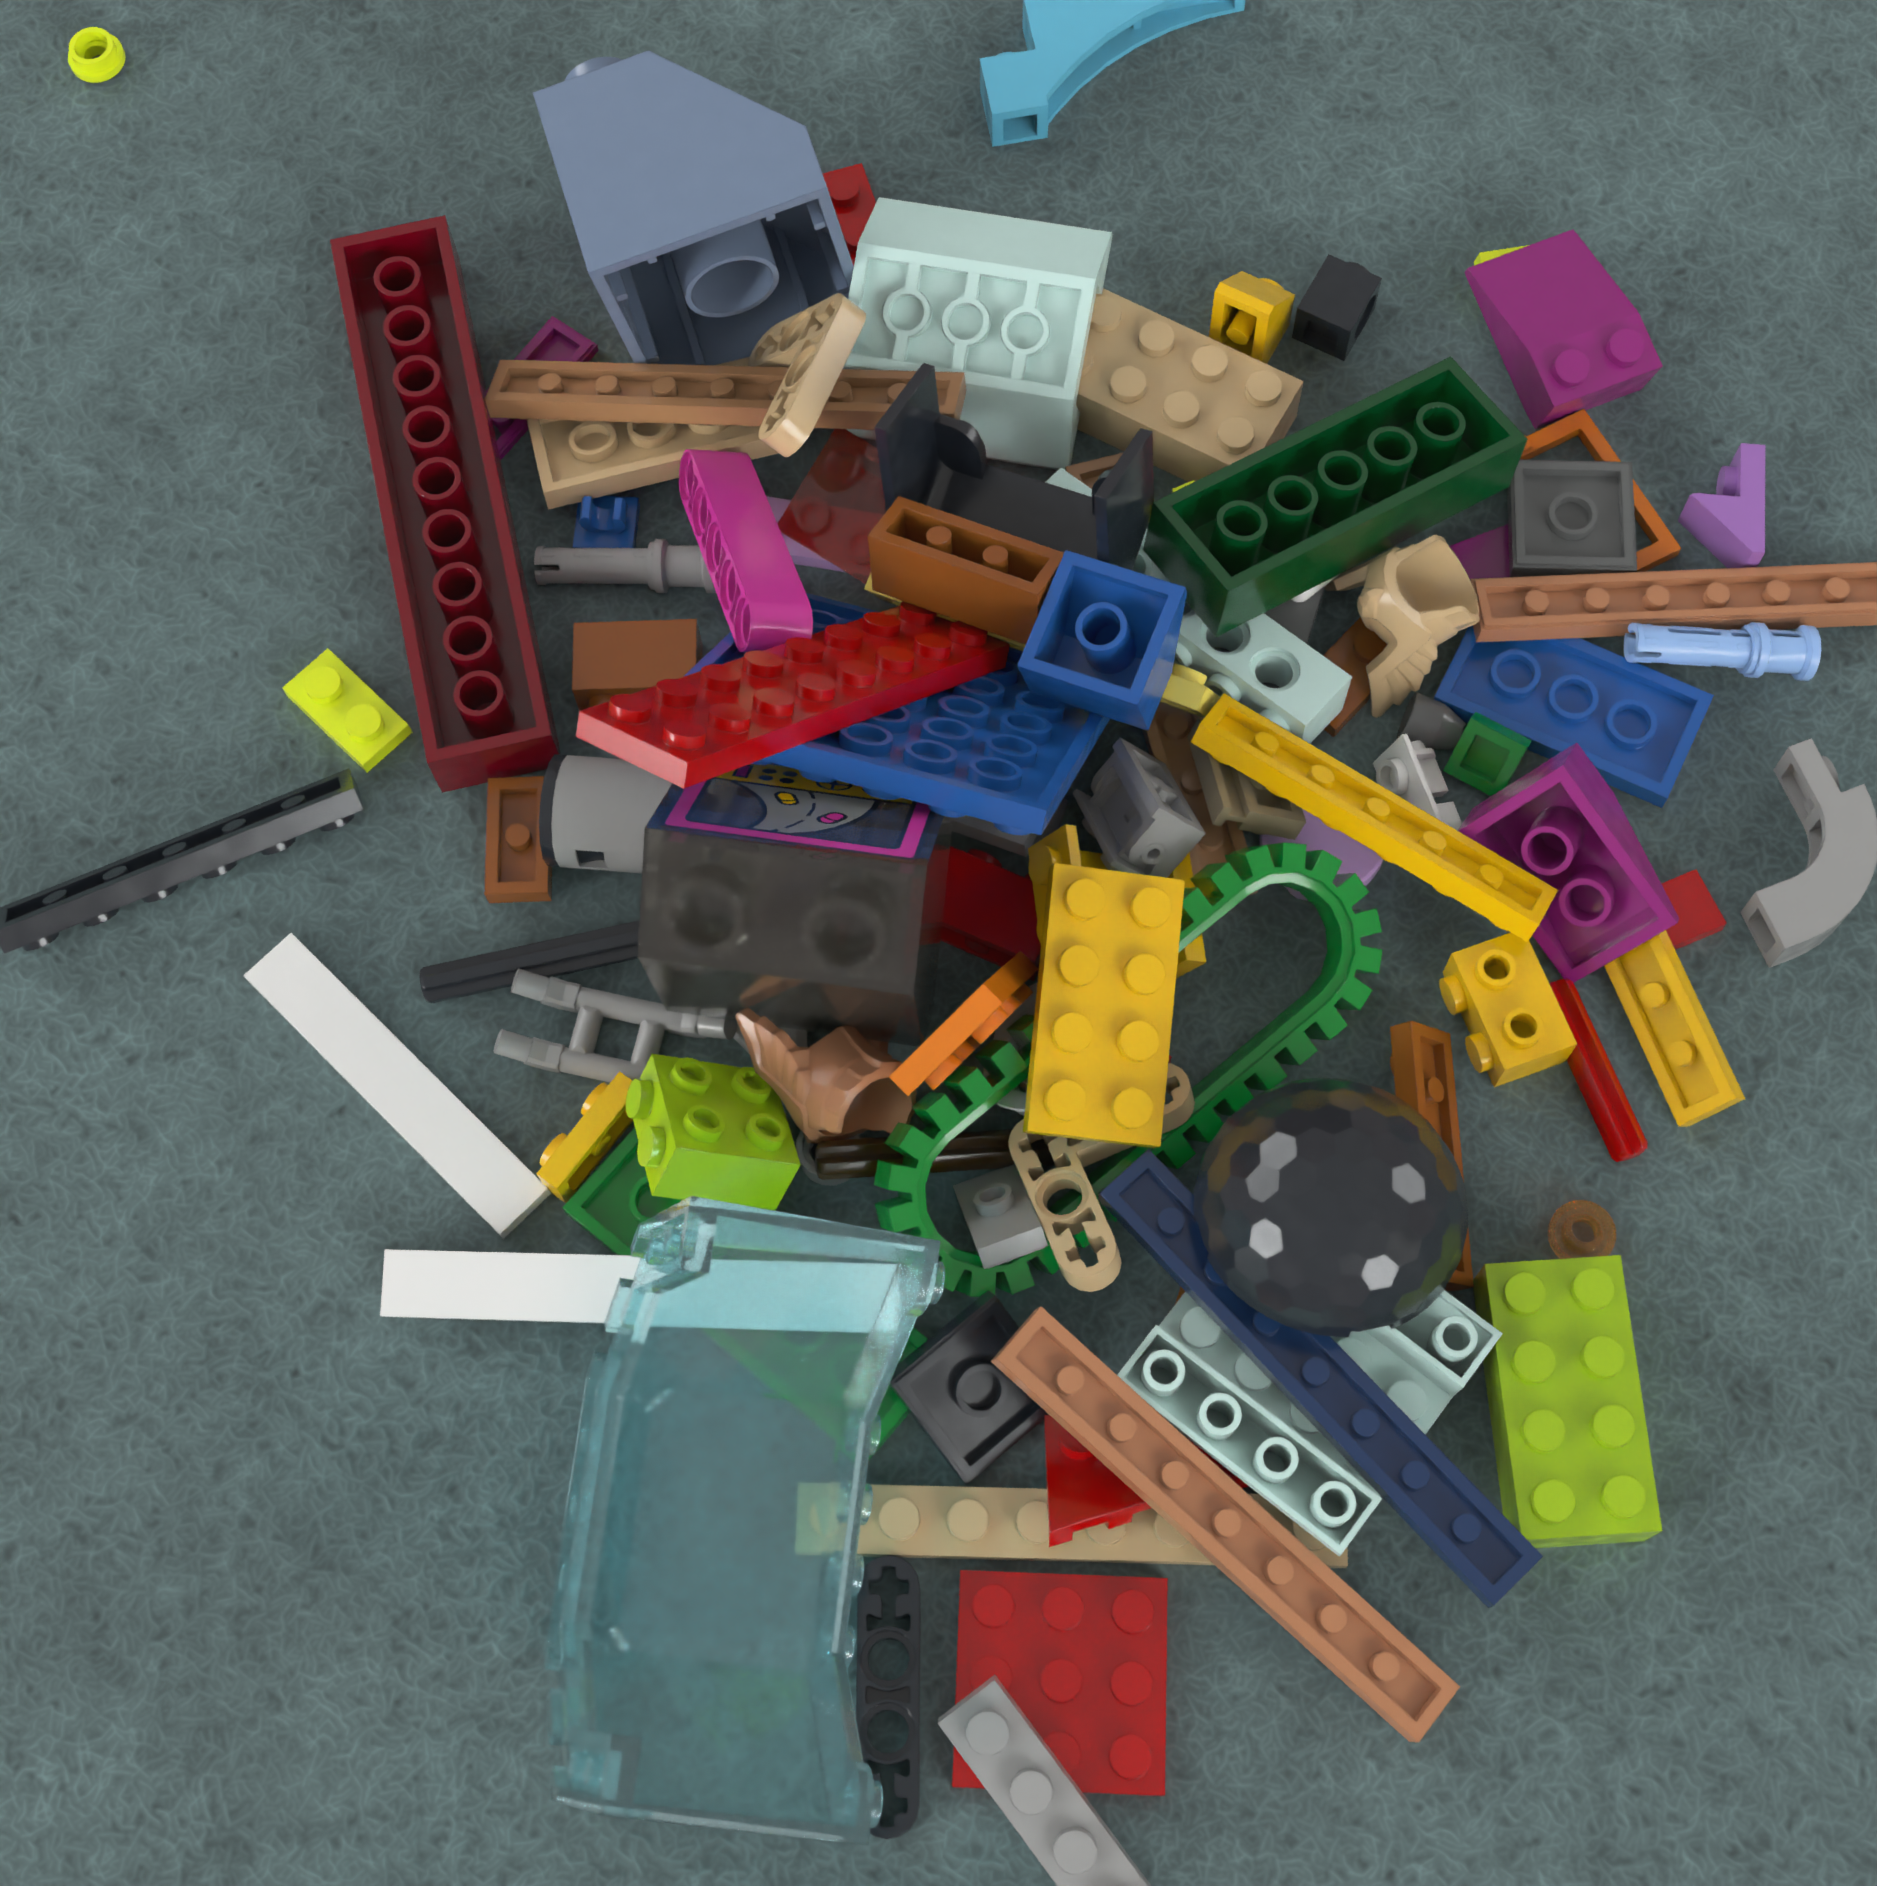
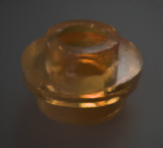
[1548,1200,1616,1259]

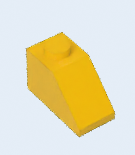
[1209,271,1295,364]

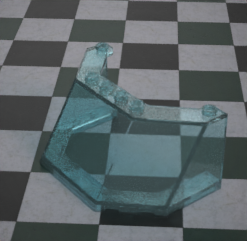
[544,1196,945,1845]

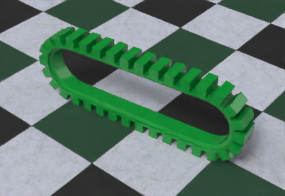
[874,842,1383,1297]

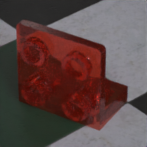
[777,429,886,584]

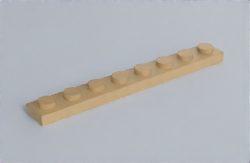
[796,1483,1348,1568]

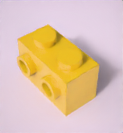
[1439,932,1577,1087]

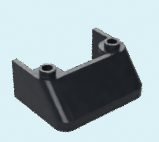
[874,363,1154,571]

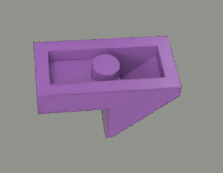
[1678,443,1765,568]

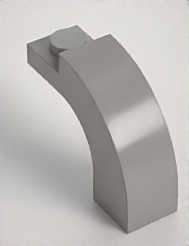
[1740,738,1877,968]

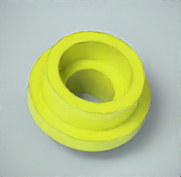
[68,27,126,83]

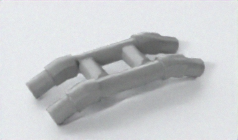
[494,968,737,1082]

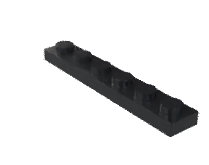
[0,768,364,954]

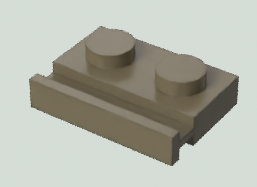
[1187,719,1306,840]

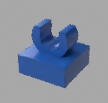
[573,496,640,548]

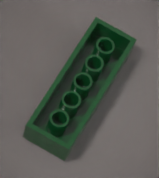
[1143,356,1528,637]

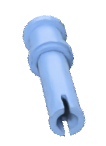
[1623,622,1821,681]

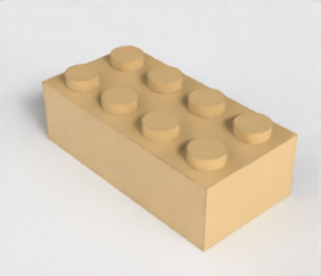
[1076,288,1303,482]

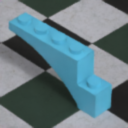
[980,0,1246,147]

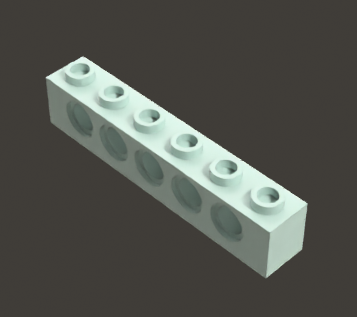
[1046,468,1352,743]

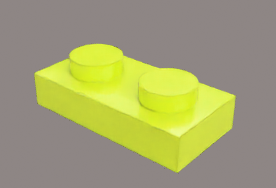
[282,648,413,773]

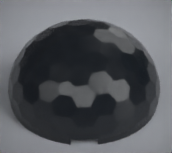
[1193,1078,1468,1337]

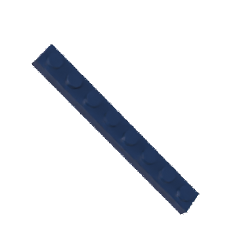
[1098,1149,1543,1608]

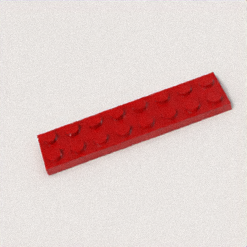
[576,601,1010,789]

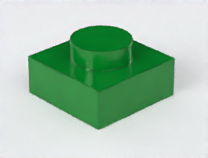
[1443,712,1532,796]

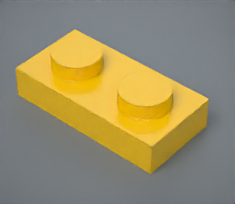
[536,1071,633,1203]

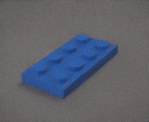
[1434,626,1714,808]

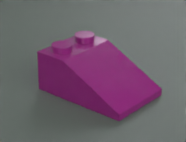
[1464,229,1663,429]
[1458,742,1679,983]

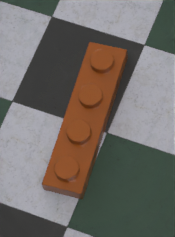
[1390,1021,1474,1291]

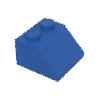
[1017,550,1187,731]

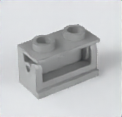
[1073,738,1206,878]

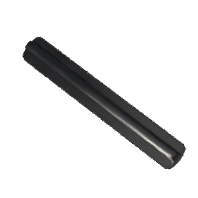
[419,916,670,1003]

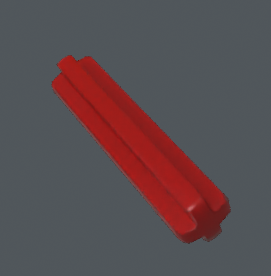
[1549,978,1648,1162]

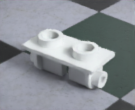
[1373,734,1462,831]

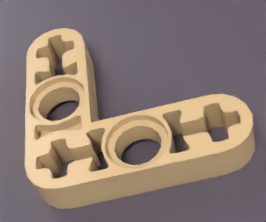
[748,293,866,457]
[1008,1063,1195,1292]

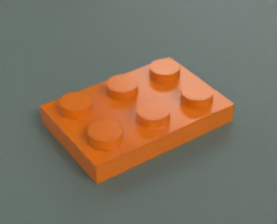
[889,951,1038,1096]

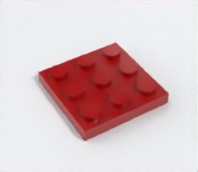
[952,1570,1168,1797]

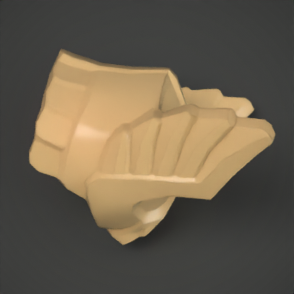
[1325,535,1480,718]

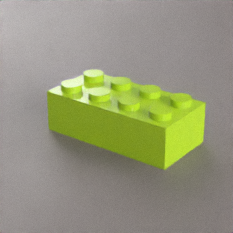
[1473,1255,1662,1548]

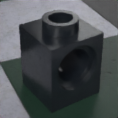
[1292,254,1382,361]

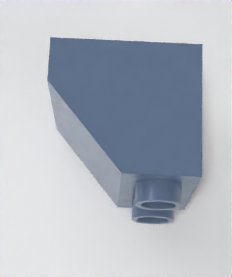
[533,50,854,365]

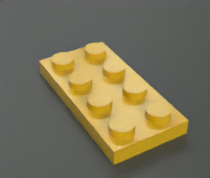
[1023,863,1185,1148]

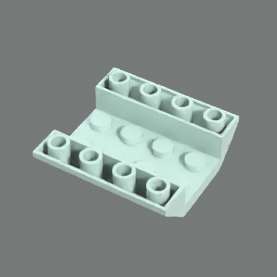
[837,197,1113,470]
[1117,1290,1503,1556]

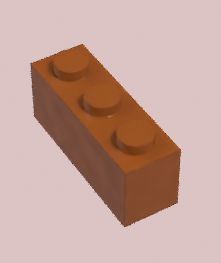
[868,496,1064,645]

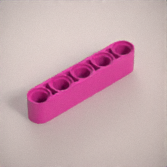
[679,449,813,652]

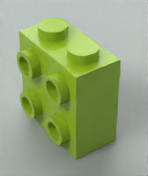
[626,1054,801,1211]

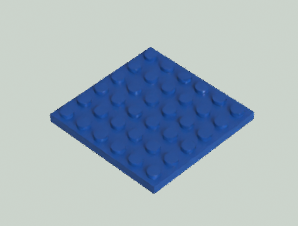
[683,593,1110,835]

